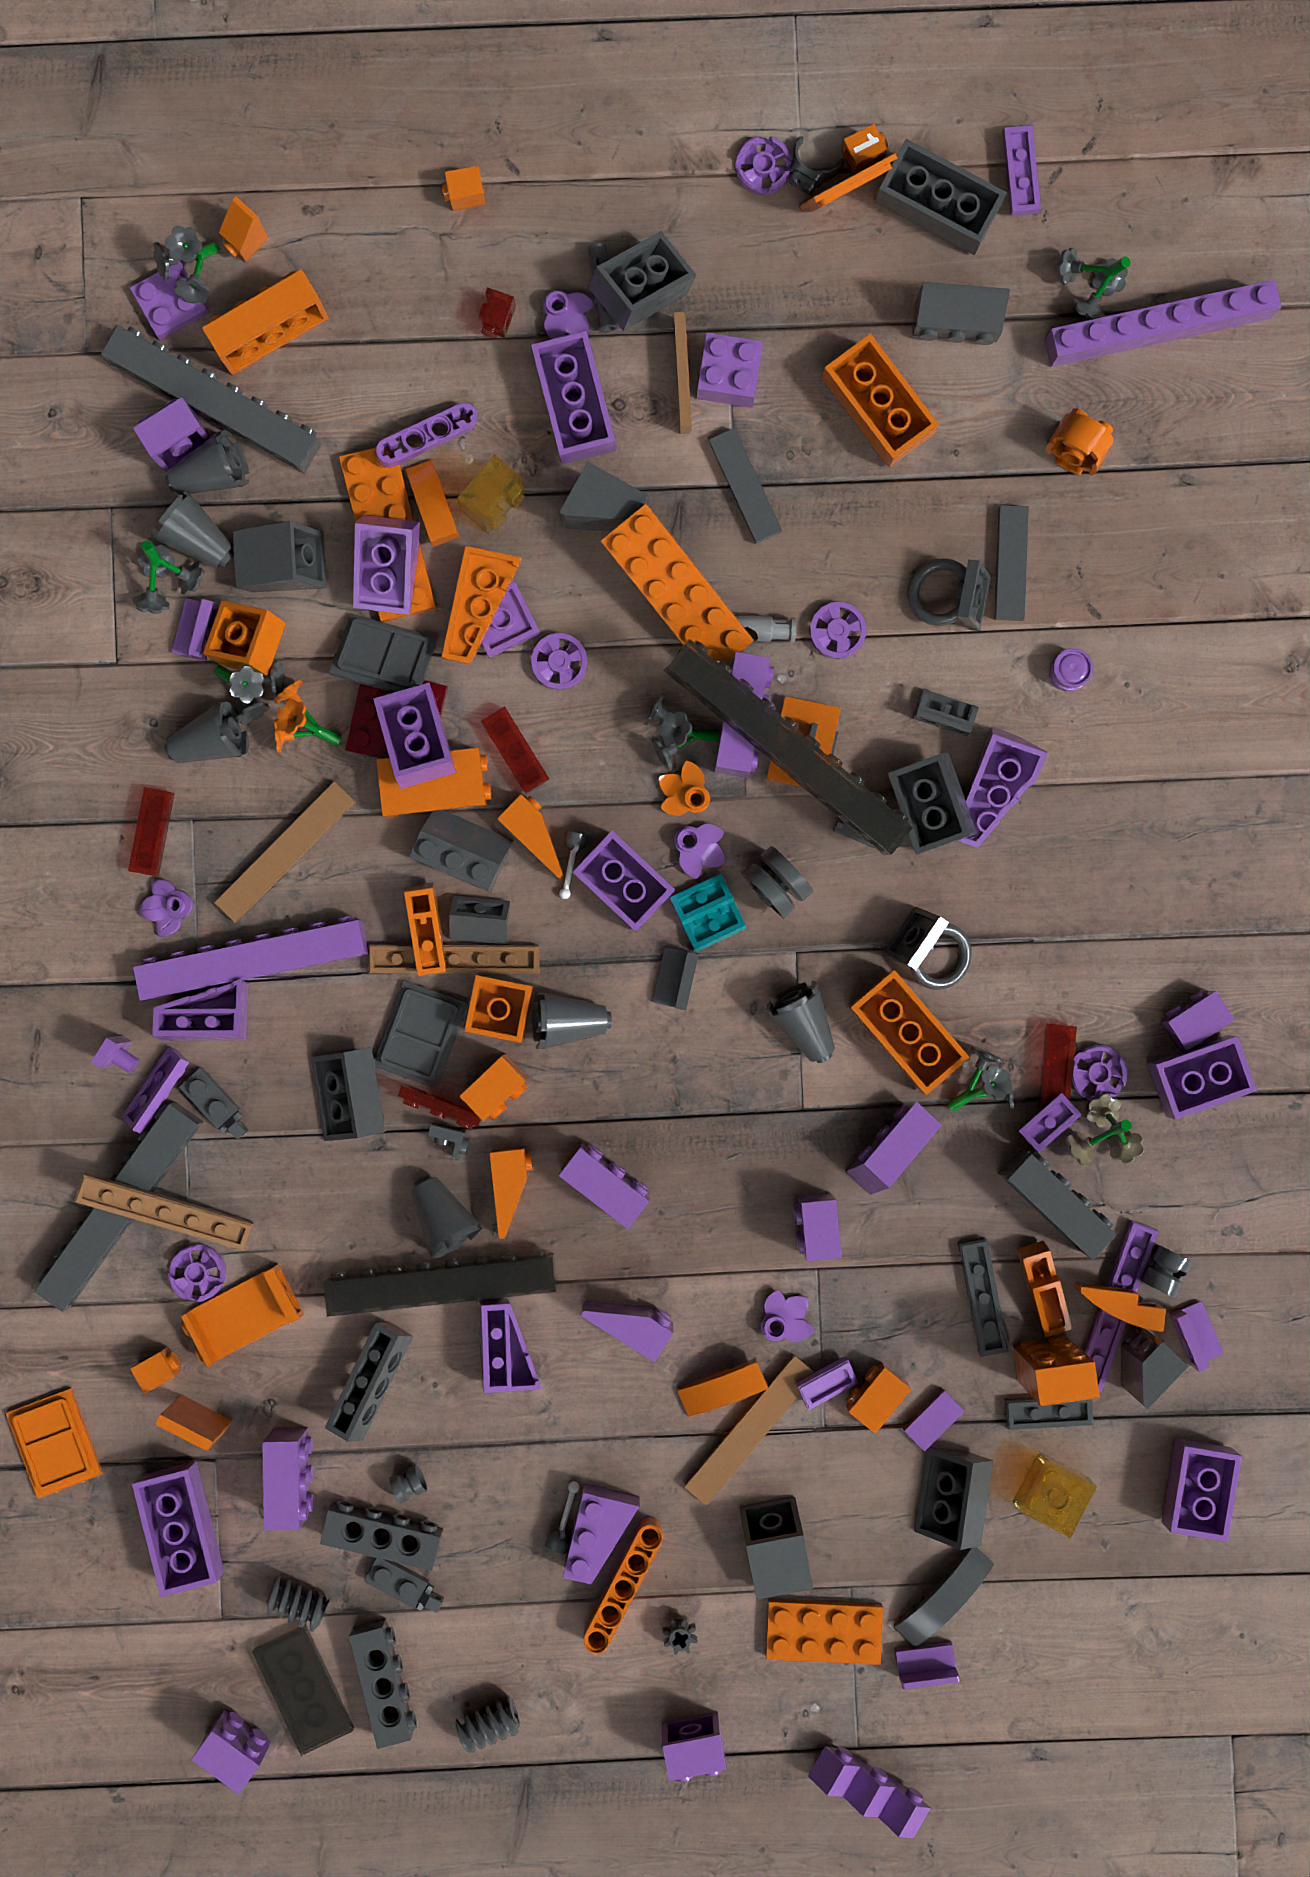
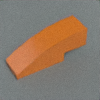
[406,460,460,547]
[1017,1240,1072,1338]
[1074,1282,1166,1332]
[677,1357,768,1417]

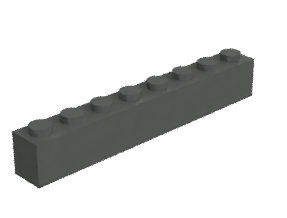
[101,325,321,474]
[34,1102,203,1312]

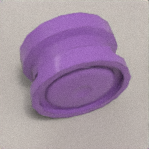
[1049,648,1093,692]

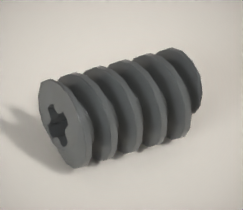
[266,1576,331,1632]
[456,1697,520,1754]

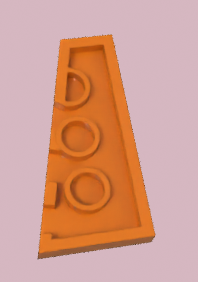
[441,546,522,665]

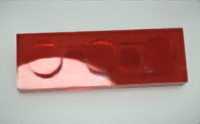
[481,706,550,794]
[128,787,175,877]
[1038,1023,1077,1109]
[398,1084,482,1129]

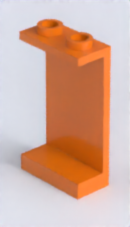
[376,748,492,819]
[181,1264,304,1368]

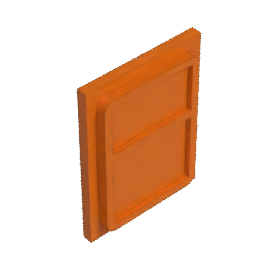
[799,153,898,213]
[6,1388,103,1499]

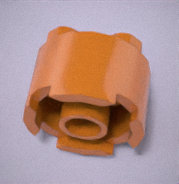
[1046,408,1113,476]

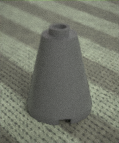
[165,430,249,495]
[151,491,234,568]
[164,701,249,763]
[766,981,835,1063]
[532,992,612,1049]
[412,1175,483,1258]

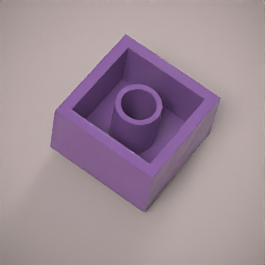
[697,333,763,408]
[133,397,211,472]
[793,1193,842,1261]
[191,1709,271,1795]
[662,1712,727,1782]

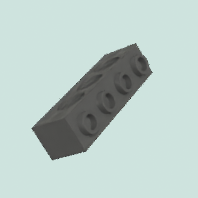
[325,1323,413,1442]
[320,1501,443,1571]
[349,1618,417,1749]

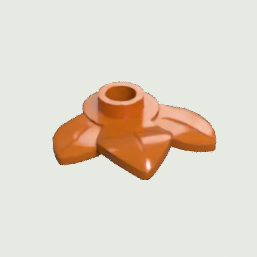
[659,761,710,816]

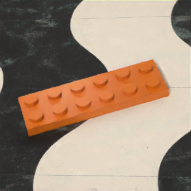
[339,447,437,623]
[601,503,754,676]

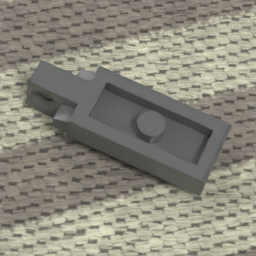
[179,1068,249,1139]
[364,1558,444,1613]

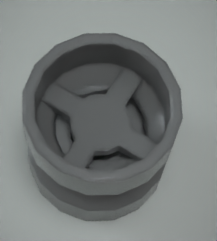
[389,1465,428,1504]

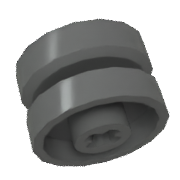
[741,846,813,919]

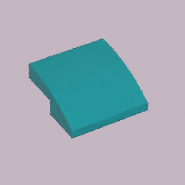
[670,874,747,952]

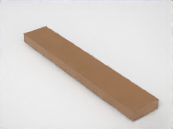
[214,781,356,923]
[369,945,540,974]
[74,1172,253,1251]
[684,1354,815,1506]

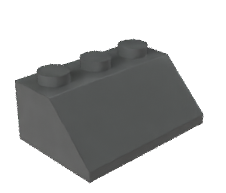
[913,282,1010,345]
[409,810,514,893]
[310,1047,385,1141]
[1121,1327,1189,1409]
[914,1446,993,1550]

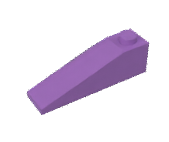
[958,727,1047,848]

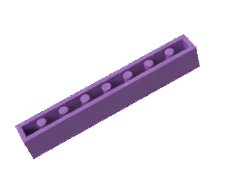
[1045,280,1281,367]
[133,916,369,1001]

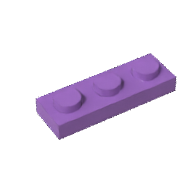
[1002,125,1041,216]
[121,1046,189,1134]

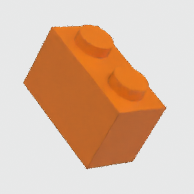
[846,1362,912,1434]

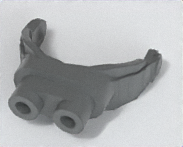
[788,136,845,195]

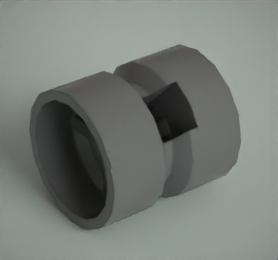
[1141,1245,1193,1298]

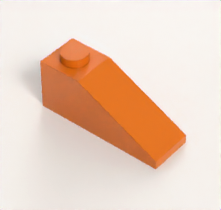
[497,794,564,880]
[404,882,446,976]
[490,1147,533,1239]

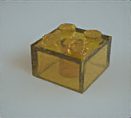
[457,454,525,534]
[1013,1451,1097,1538]

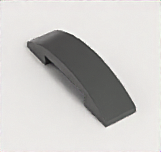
[894,1547,994,1647]

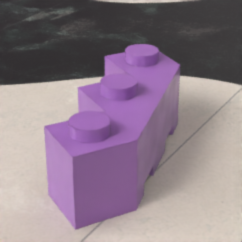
[808,1746,931,1838]

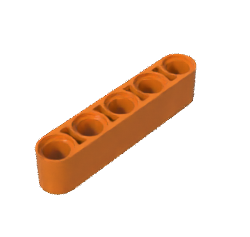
[584,1517,663,1654]

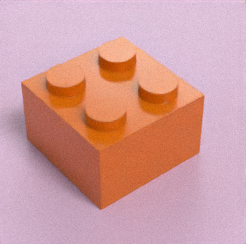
[203,601,286,676]
[464,975,535,1043]
[460,1054,529,1122]

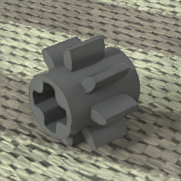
[663,1615,698,1655]

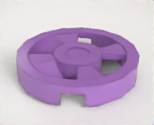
[735,136,792,195]
[810,602,867,659]
[531,633,588,690]
[1069,1045,1128,1100]
[168,1244,226,1302]

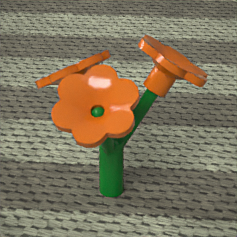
[274,679,341,753]

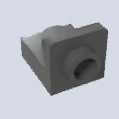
[428,1122,470,1161]

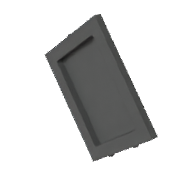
[329,614,438,693]
[375,980,468,1089]

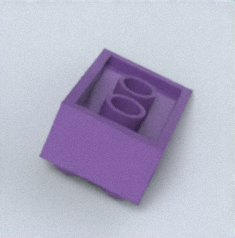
[353,515,420,615]
[581,1301,673,1362]

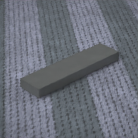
[709,428,782,544]
[994,505,1029,621]
[958,1238,1009,1357]

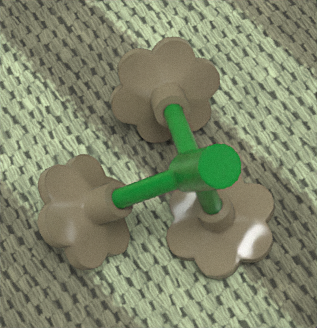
[1066,1093,1144,1166]

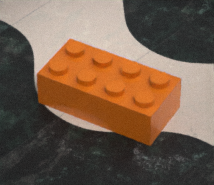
[202,269,329,375]
[822,333,939,468]
[848,970,970,1095]
[1012,1335,1100,1406]

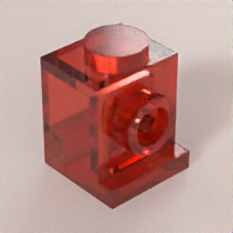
[479,287,516,338]

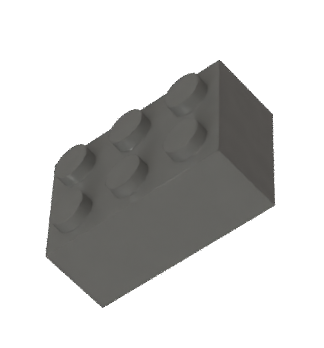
[588,231,696,331]
[888,753,977,855]

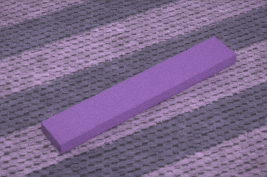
[1083,1220,1159,1392]

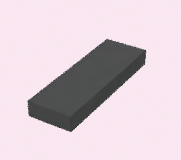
[1005,1398,1094,1430]

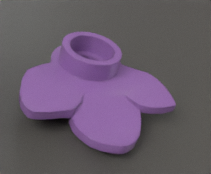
[543,291,594,339]
[674,824,725,879]
[139,880,193,937]
[761,1290,814,1342]

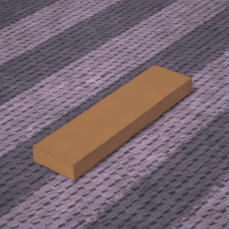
[674,312,692,434]

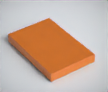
[767,696,841,792]
[155,1395,232,1451]

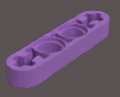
[376,403,478,468]

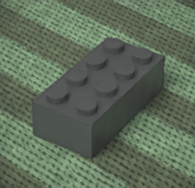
[875,139,1007,255]
[997,1149,1117,1260]

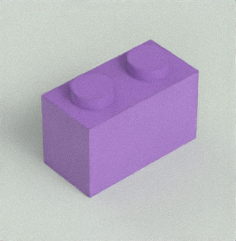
[1161,989,1235,1051]

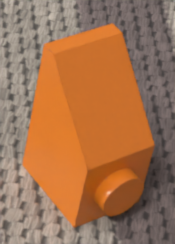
[219,196,269,262]

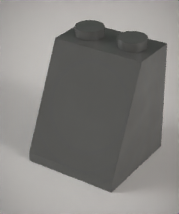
[559,462,651,532]
[233,521,326,593]
[739,1497,813,1600]

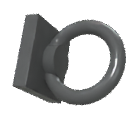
[908,558,991,631]
[884,906,972,990]

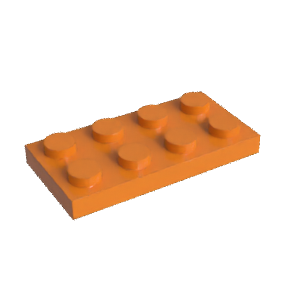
[766,1598,883,1665]

